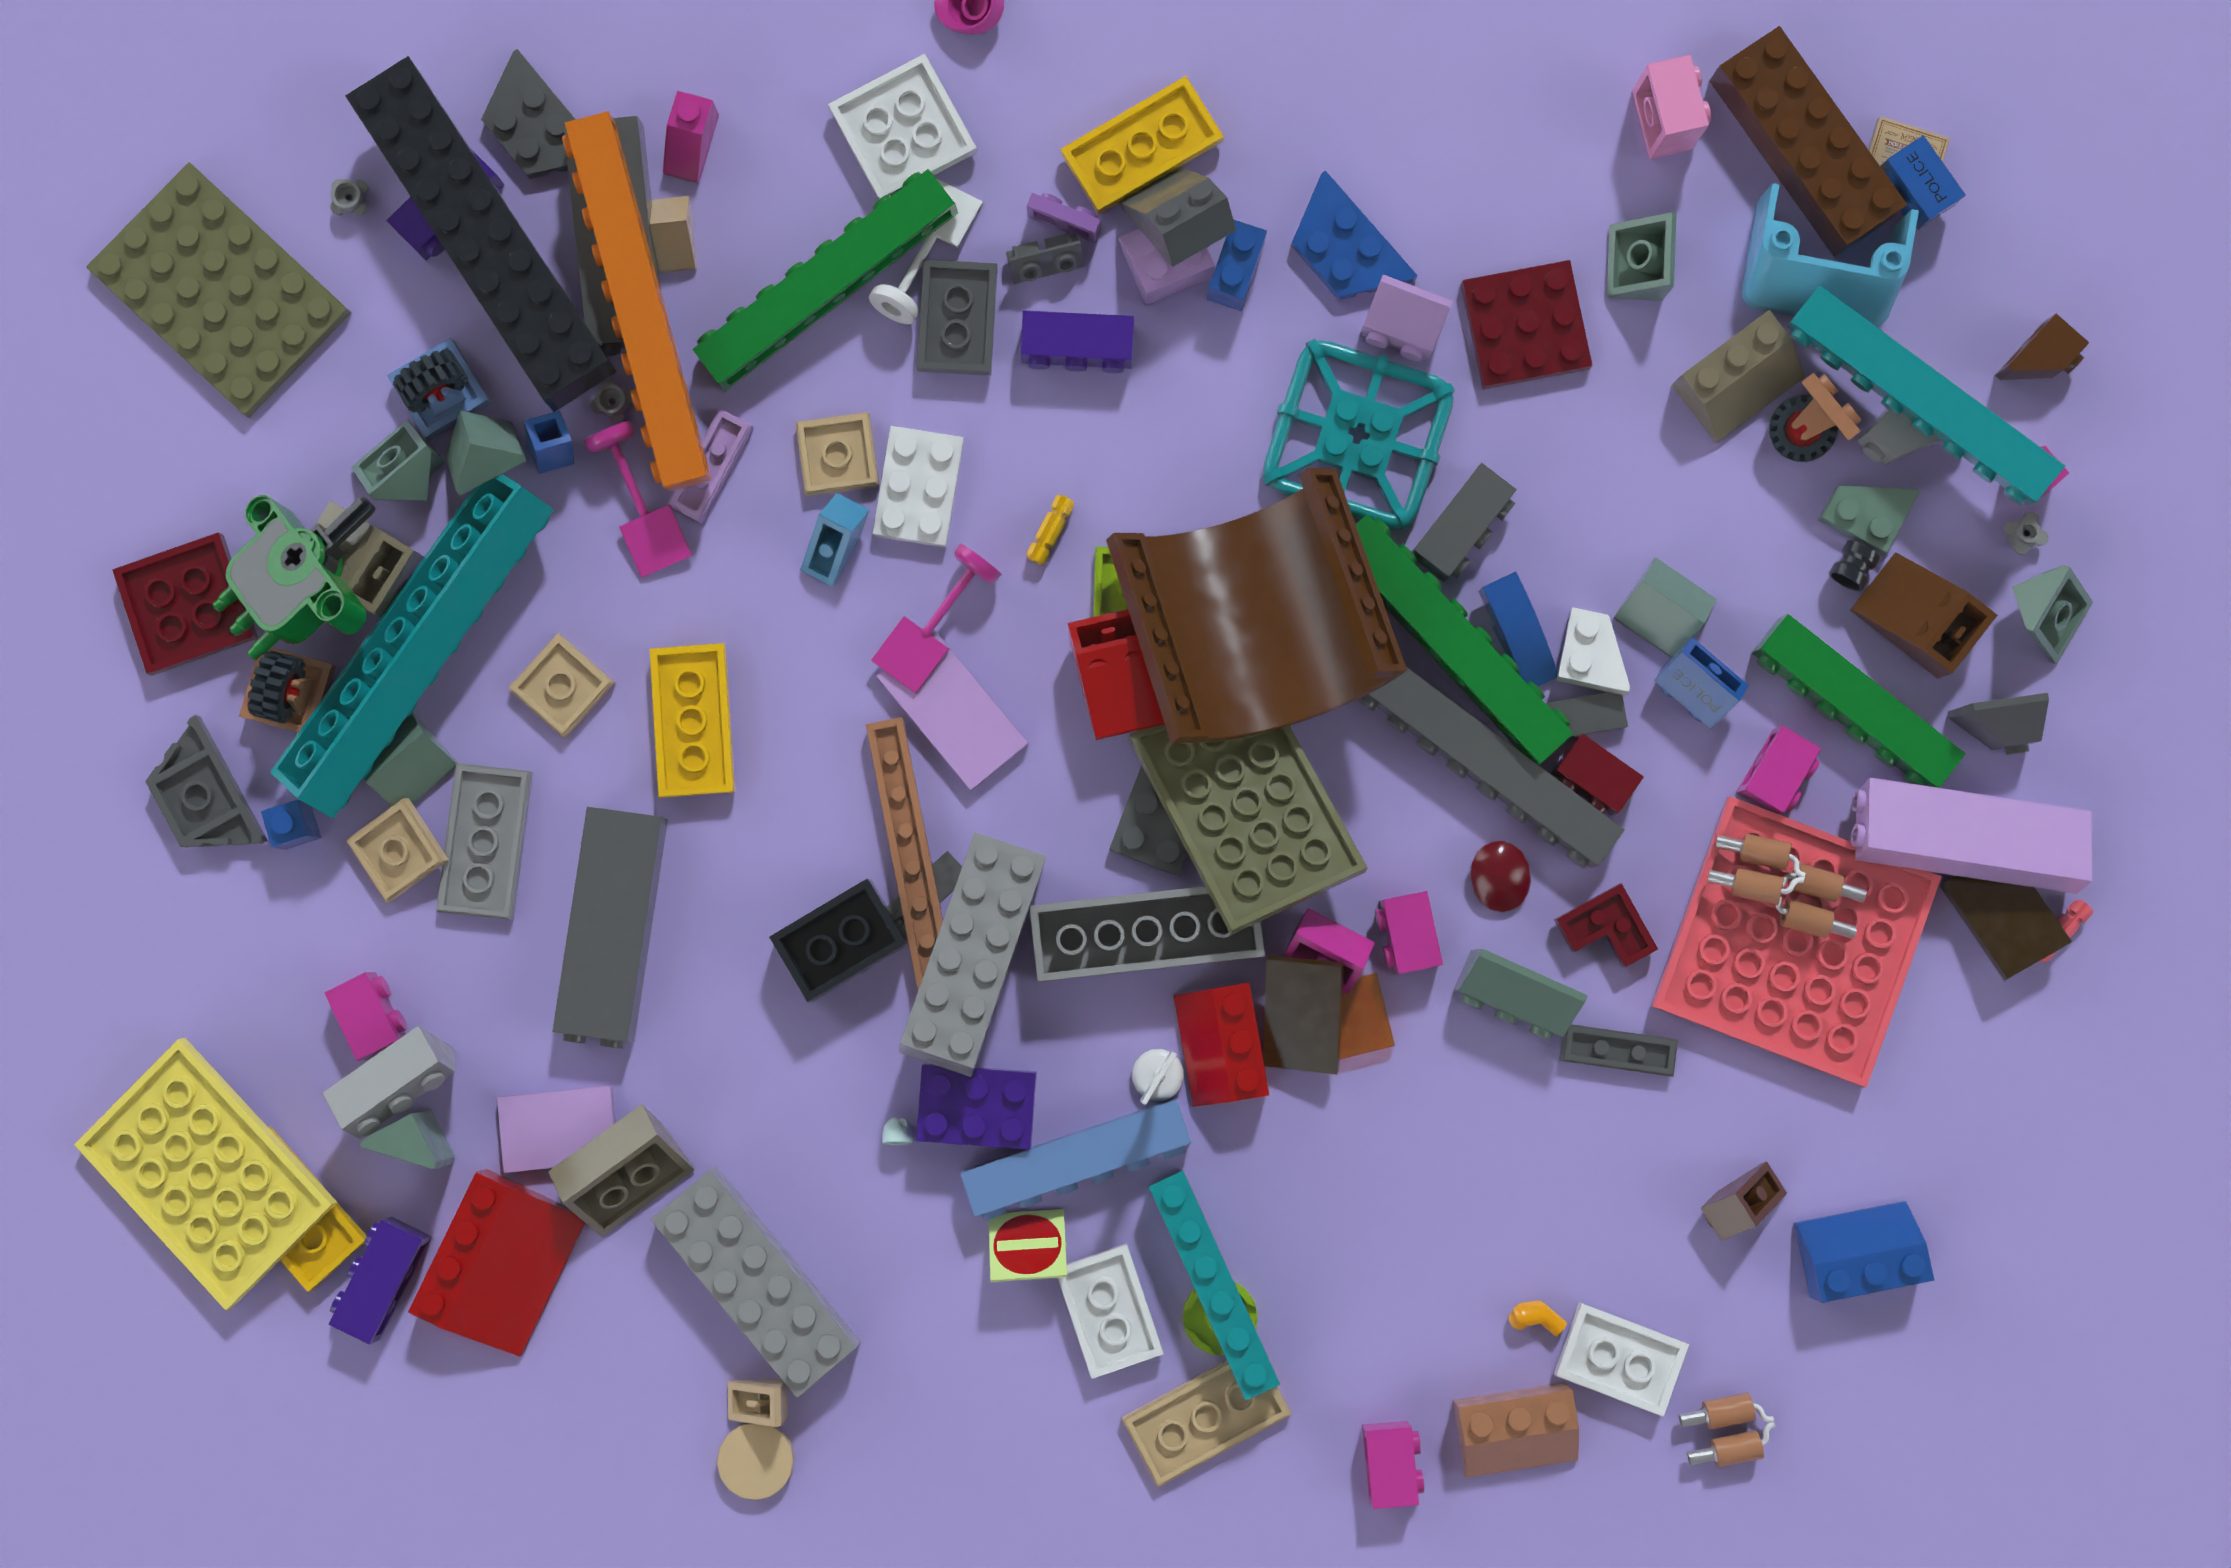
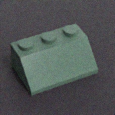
[1453,949,1588,1041]

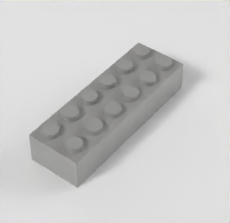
[899,832,1046,1077]
[1029,886,1265,982]
[651,1167,861,1398]

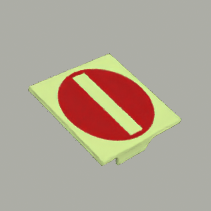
[989,1209,1067,1282]

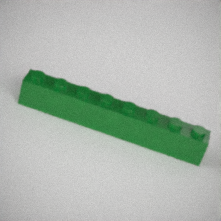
[692,169,958,392]
[1356,514,1574,765]

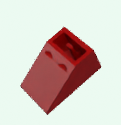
[1067,609,1165,741]

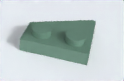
[1818,485,1920,556]

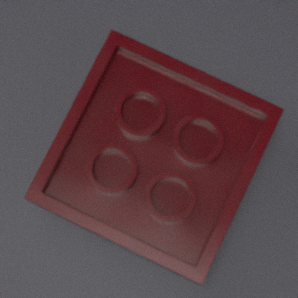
[1460,260,1593,390]
[112,532,258,676]

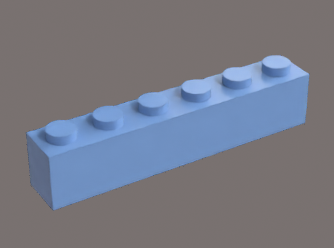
[960,1098,1191,1220]

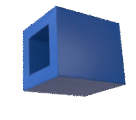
[524,410,574,474]
[261,800,321,850]

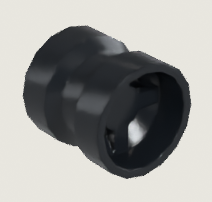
[1829,540,1880,591]

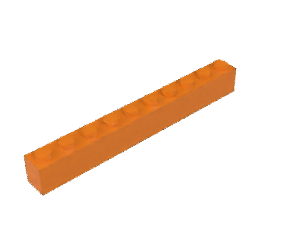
[562,111,712,491]

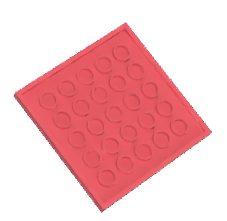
[1651,796,1942,1088]

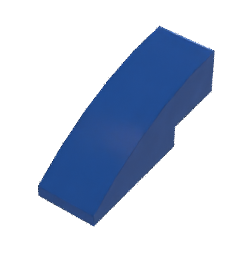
[1478,571,1558,687]

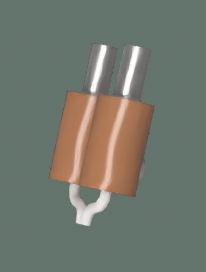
[1707,833,1806,905]
[1776,863,1867,939]
[1678,1392,1775,1468]

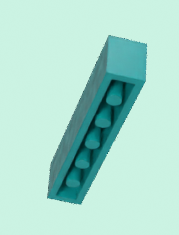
[1148,1171,1281,1401]

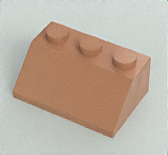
[1453,1383,1579,1478]

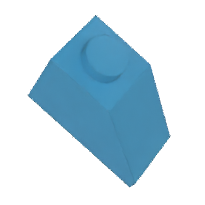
[800,493,870,587]

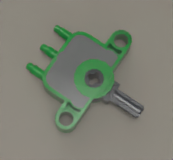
[213,495,376,660]

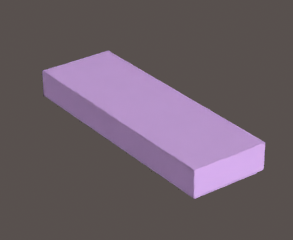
[667,408,754,524]

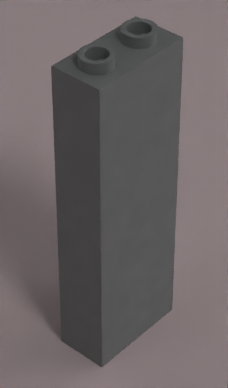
[563,116,662,356]
[552,807,668,1048]

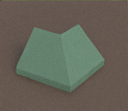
[351,419,446,500]
[2012,565,2093,665]

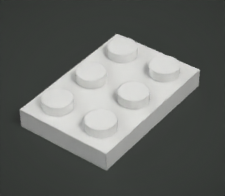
[873,426,964,548]
[1058,1243,1164,1379]
[1553,1302,1689,1417]

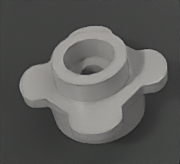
[330,179,369,216]
[590,380,633,423]
[2004,512,2048,555]

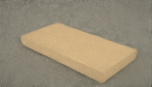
[1122,1360,1292,1487]

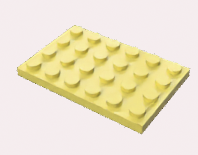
[74,1038,338,1310]

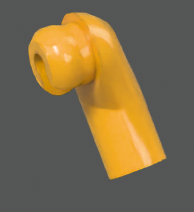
[1508,1300,1567,1337]

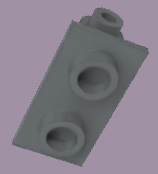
[1006,232,1085,284]

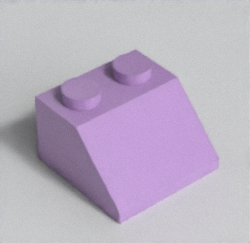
[1118,229,1215,306]
[1360,275,1453,361]

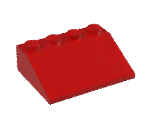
[408,1169,585,1357]

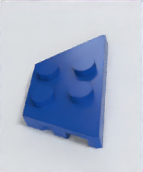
[1291,170,1418,301]

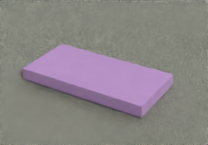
[876,630,1028,791]

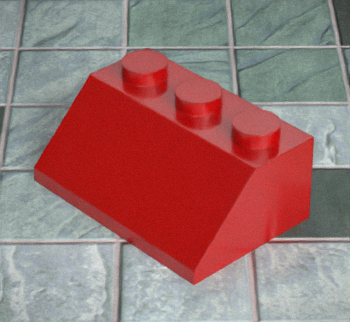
[1173,982,1270,1107]

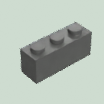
[1412,462,1517,582]

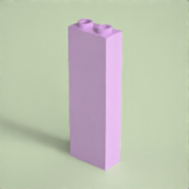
[1851,778,2092,894]

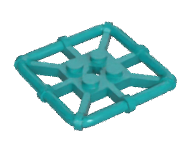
[1262,338,1455,531]

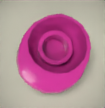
[934,0,1004,35]

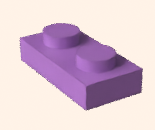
[1027,193,1101,243]

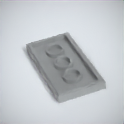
[436,763,533,920]

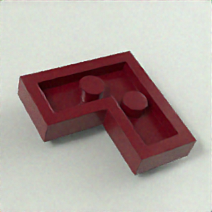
[1554,883,1658,967]

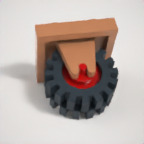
[1769,373,1862,462]
[239,648,336,732]

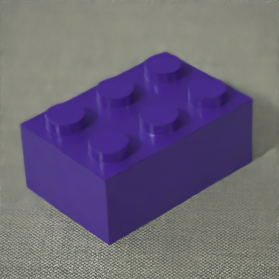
[916,1063,1037,1150]

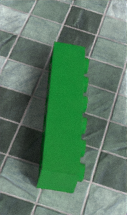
[1751,614,1966,788]

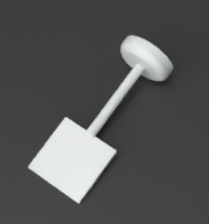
[868,179,983,325]
[1132,1049,1184,1105]

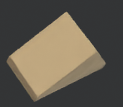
[649,196,697,273]
[727,1379,788,1427]

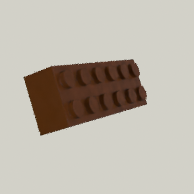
[1709,26,1907,258]

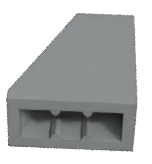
[1857,408,1941,465]

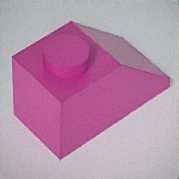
[662,90,719,184]

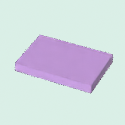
[497,1085,616,1173]

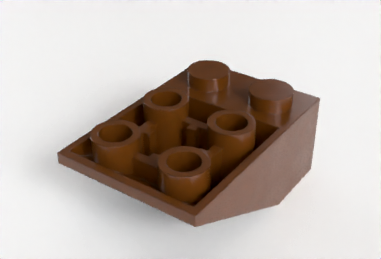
[1850,552,1998,679]

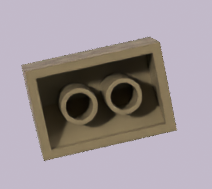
[1671,310,1804,443]
[548,1104,695,1237]

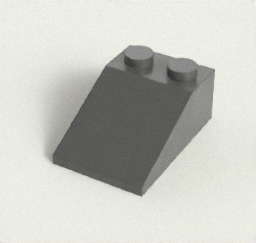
[1119,167,1236,267]

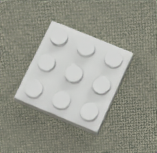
[828,54,977,199]

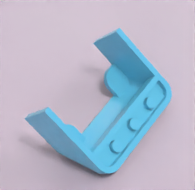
[1742,183,1919,328]

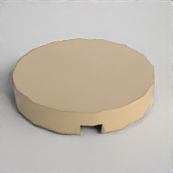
[717,1423,795,1500]

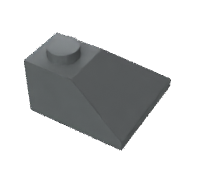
[1948,693,2049,755]

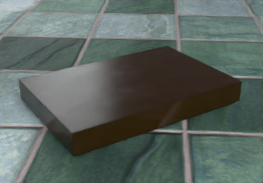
[1940,876,2072,981]
[1263,955,1344,1075]

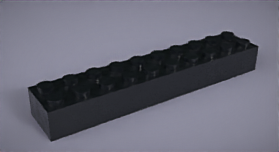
[345,56,617,412]

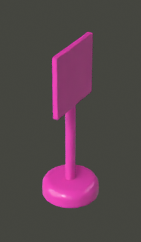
[584,421,693,578]
[871,543,1002,694]

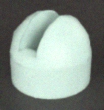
[882,1118,913,1145]

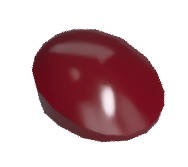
[1470,841,1531,912]

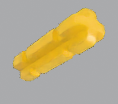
[1026,494,1074,565]

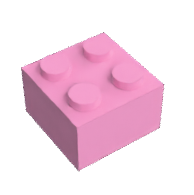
[1632,54,1711,159]

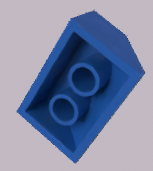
[1794,1201,1935,1303]

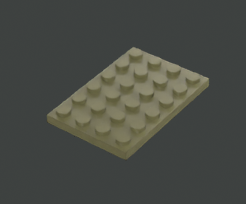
[86,162,352,418]
[1129,725,1368,935]

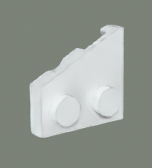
[1556,607,1630,696]

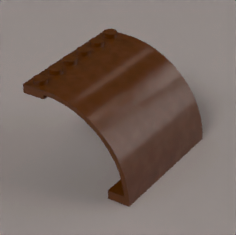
[1106,468,1407,744]

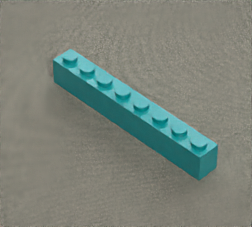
[1787,285,2066,505]

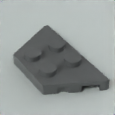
[481,49,576,179]
[145,715,268,848]

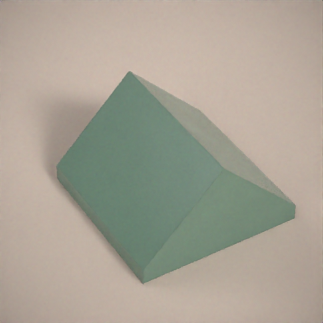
[1607,212,1677,301]
[446,410,526,496]
[1613,557,1717,658]
[363,712,457,806]
[360,1110,455,1170]

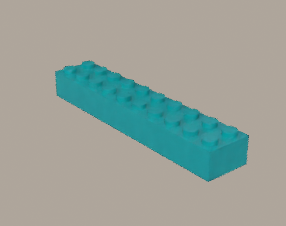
[270,474,554,819]

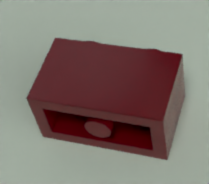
[1551,733,1644,816]

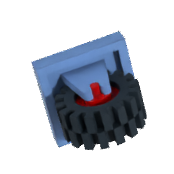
[387,337,492,441]

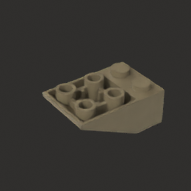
[314,500,424,618]

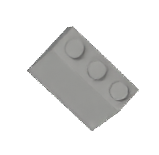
[322,1026,455,1139]

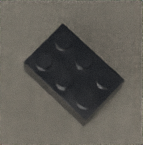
[769,878,909,1002]

